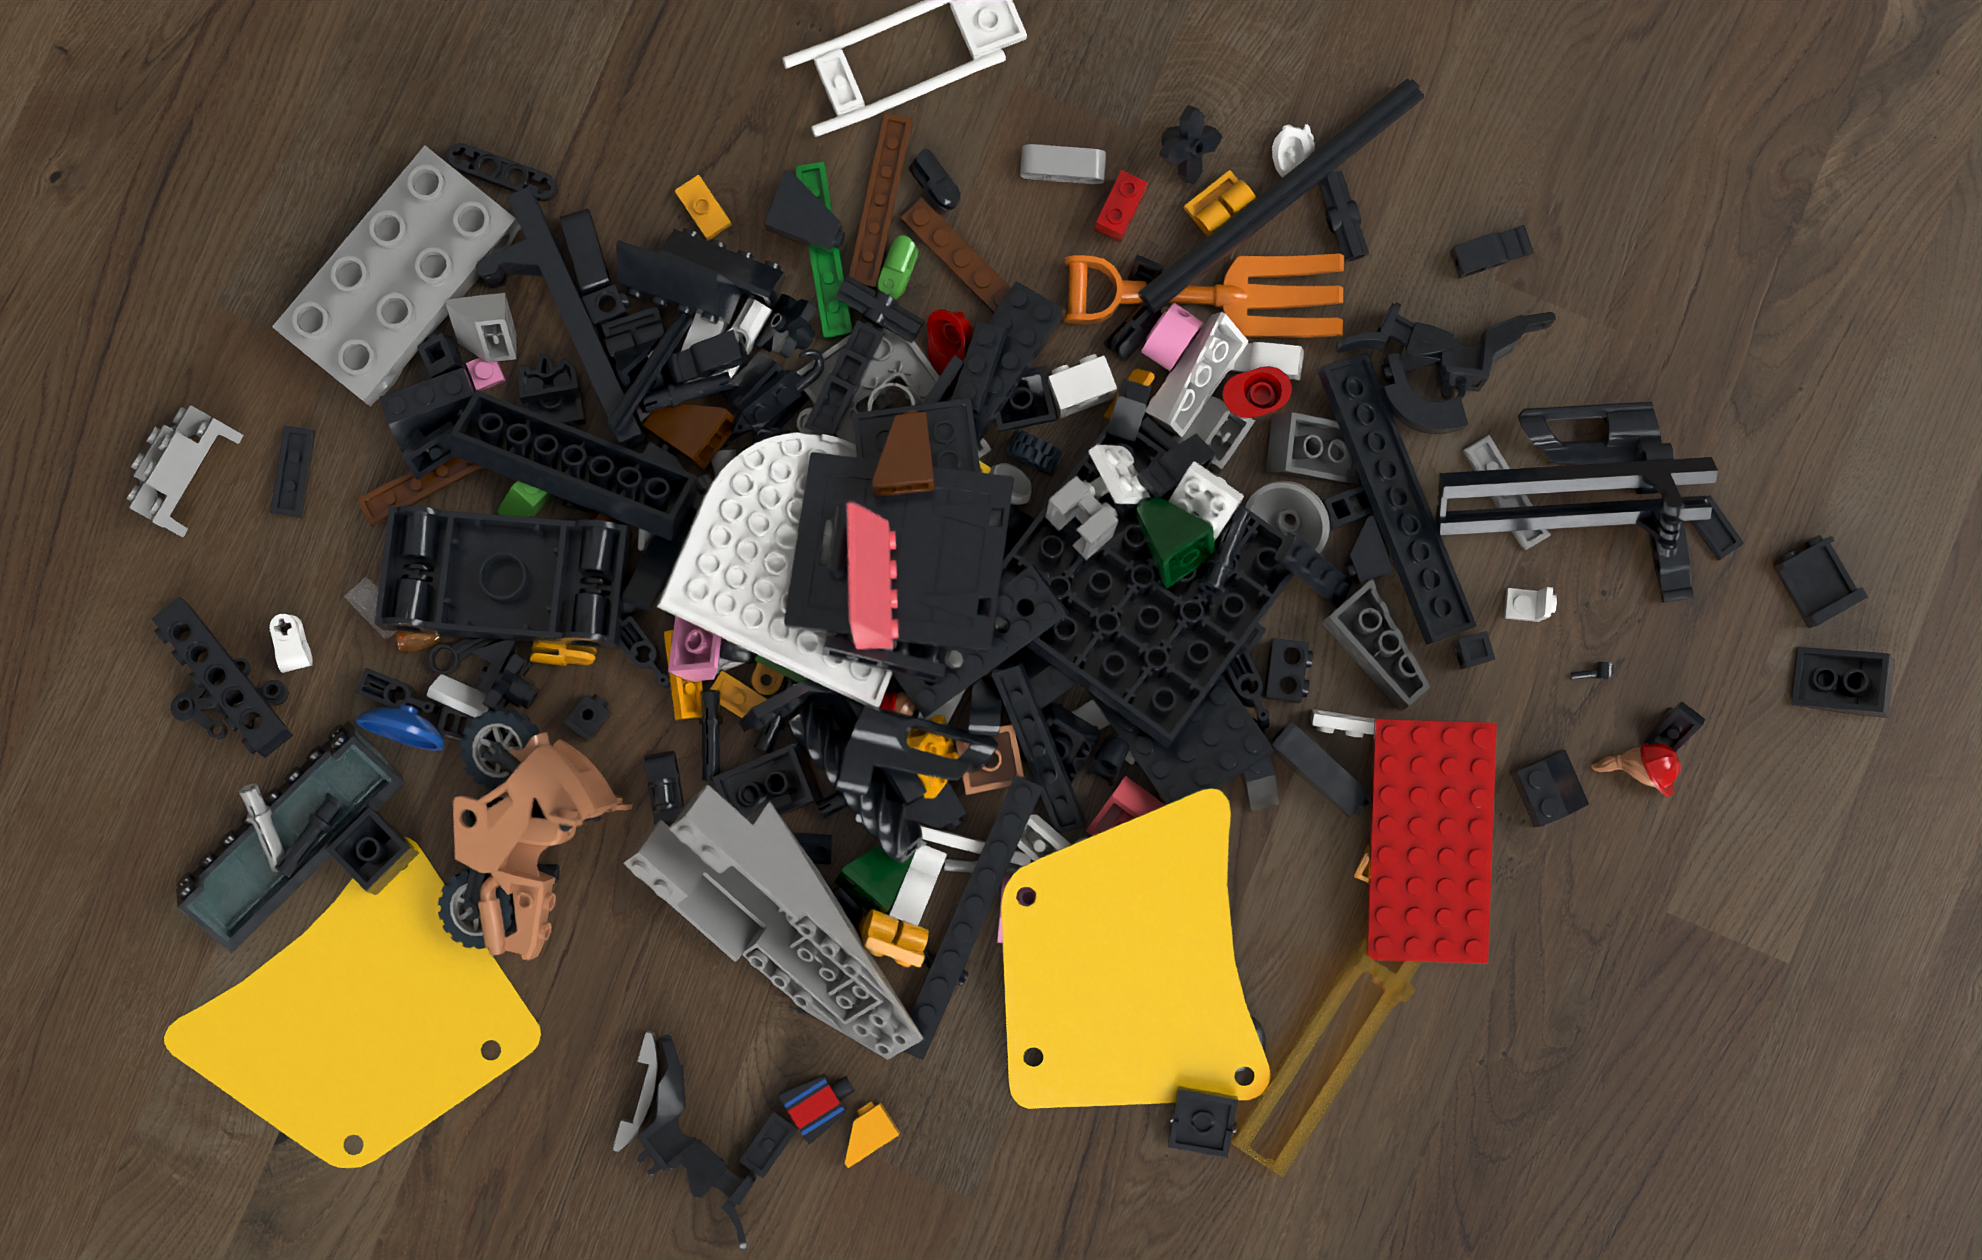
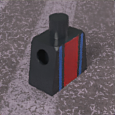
[779,1074,855,1145]

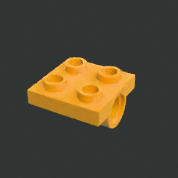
[1184,170,1256,237]
[907,715,959,798]
[858,909,929,967]

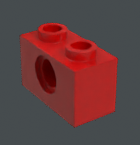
[1095,170,1148,243]

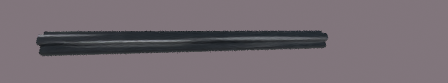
[1138,78,1424,313]

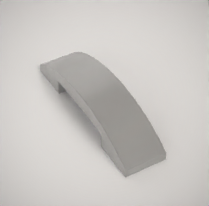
[613,1031,660,1152]

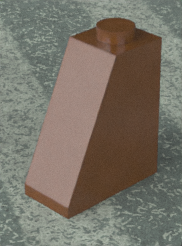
[643,404,735,470]
[872,410,935,497]

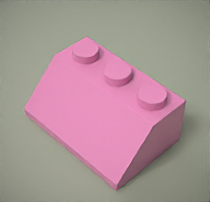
[668,616,722,682]

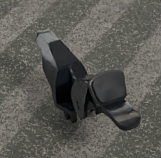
[1335,302,1556,400]
[637,1035,757,1251]

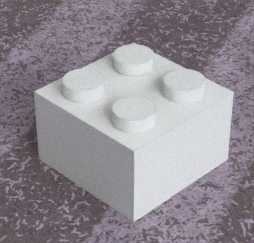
[1048,354,1117,419]

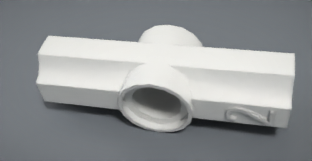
[708,298,772,382]

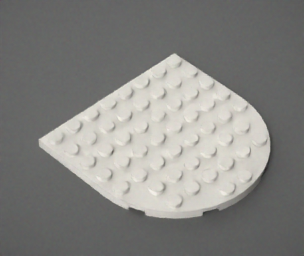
[657,432,897,708]

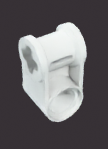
[270,614,313,673]

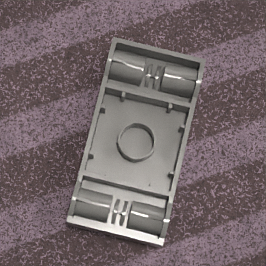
[272,146,521,407]

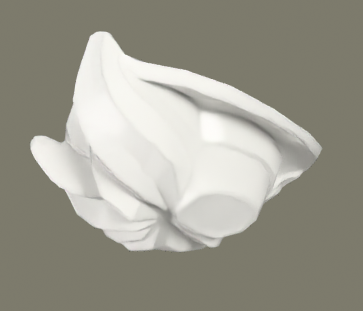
[1272,124,1315,177]

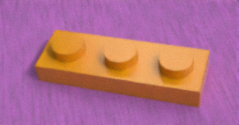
[664,630,703,720]

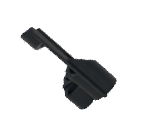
[1518,402,1674,494]
[834,705,998,796]

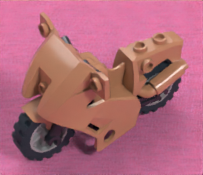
[438,709,633,960]

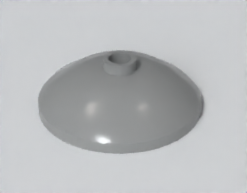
[1245,481,1330,554]

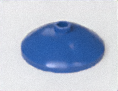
[356,704,445,751]

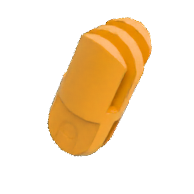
[530,642,597,666]

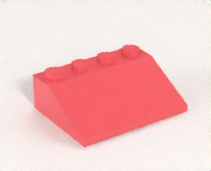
[847,503,899,649]

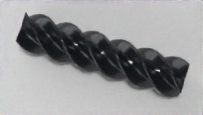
[788,702,927,863]

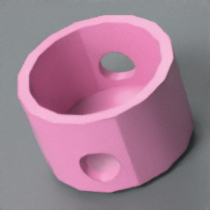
[1141,303,1204,372]

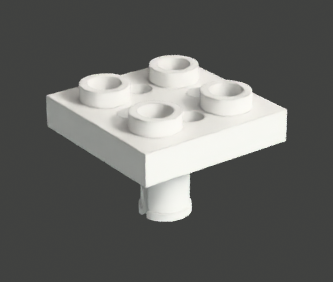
[1088,445,1150,504]
[1168,461,1244,541]

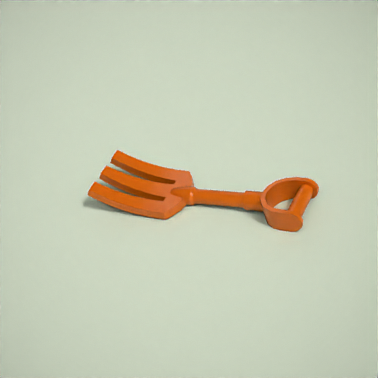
[1063,253,1344,338]

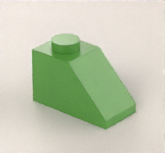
[496,481,554,518]

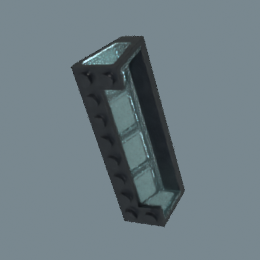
[176,721,405,954]

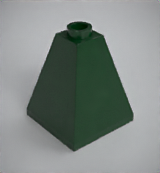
[1136,496,1215,589]
[834,844,916,913]

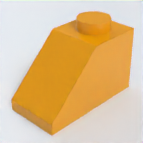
[845,1101,900,1168]

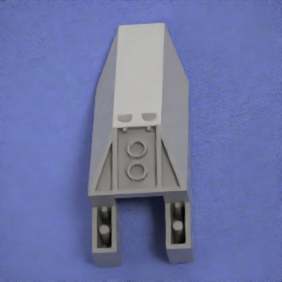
[624,785,923,1060]

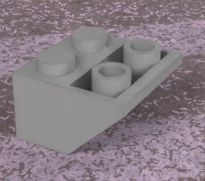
[446,293,516,362]
[1173,396,1255,474]

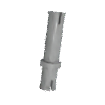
[239,783,285,872]

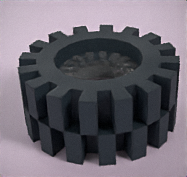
[1004,429,1062,475]

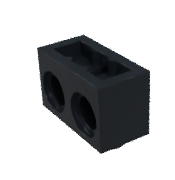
[1263,638,1313,703]

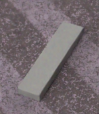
[1463,435,1550,551]

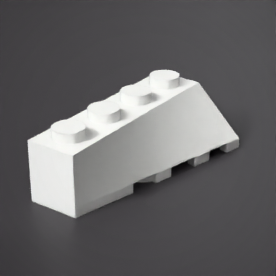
[1145,312,1249,437]

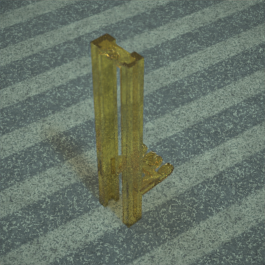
[1231,932,1422,1178]

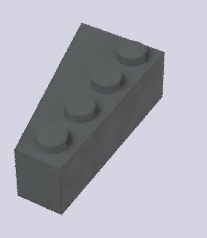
[1322,579,1430,712]

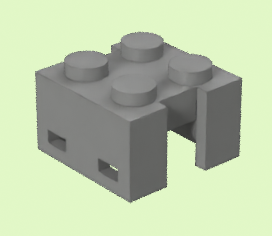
[1046,476,1118,560]

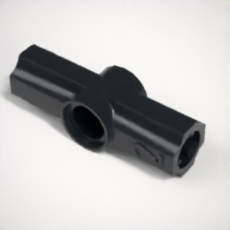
[1318,171,1369,262]
[836,276,925,344]

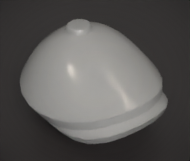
[989,463,1032,505]

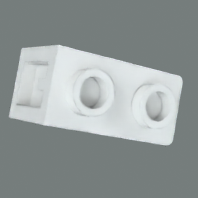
[1503,587,1557,622]

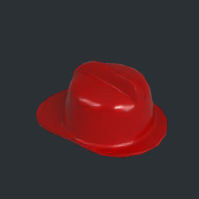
[927,309,973,375]
[1222,366,1292,418]

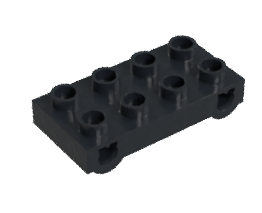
[374,505,632,649]

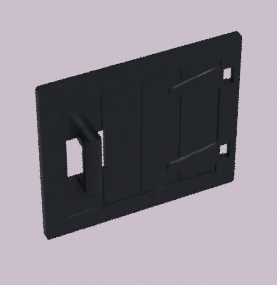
[784,452,1014,652]

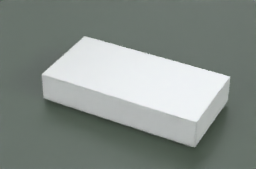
[427,674,489,717]

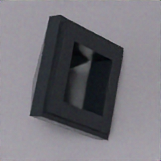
[1128,254,1164,284]

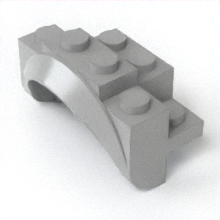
[126,405,244,537]

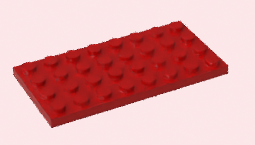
[1366,718,1497,964]

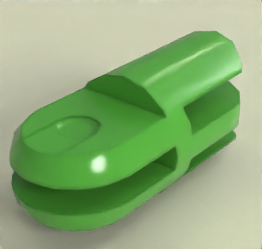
[877,235,919,300]

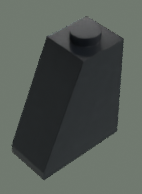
[764,170,845,255]

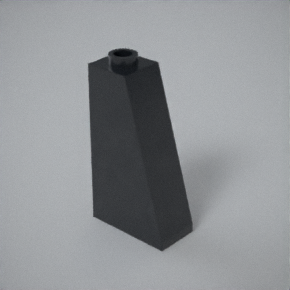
[1270,722,1370,816]

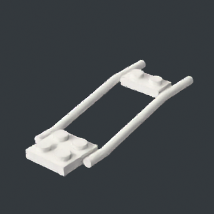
[782,0,1027,137]

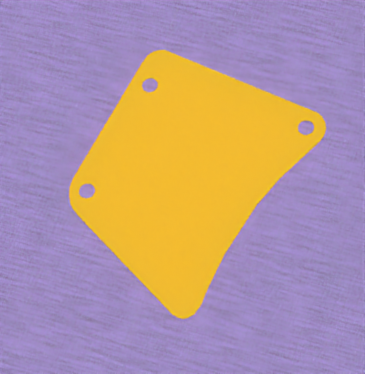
[1001,789,1270,1109]
[164,837,541,1168]

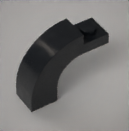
[1381,352,1468,434]

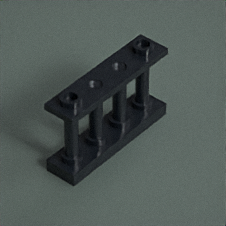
[822,578,946,684]

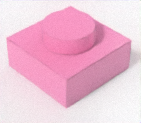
[466,358,506,391]

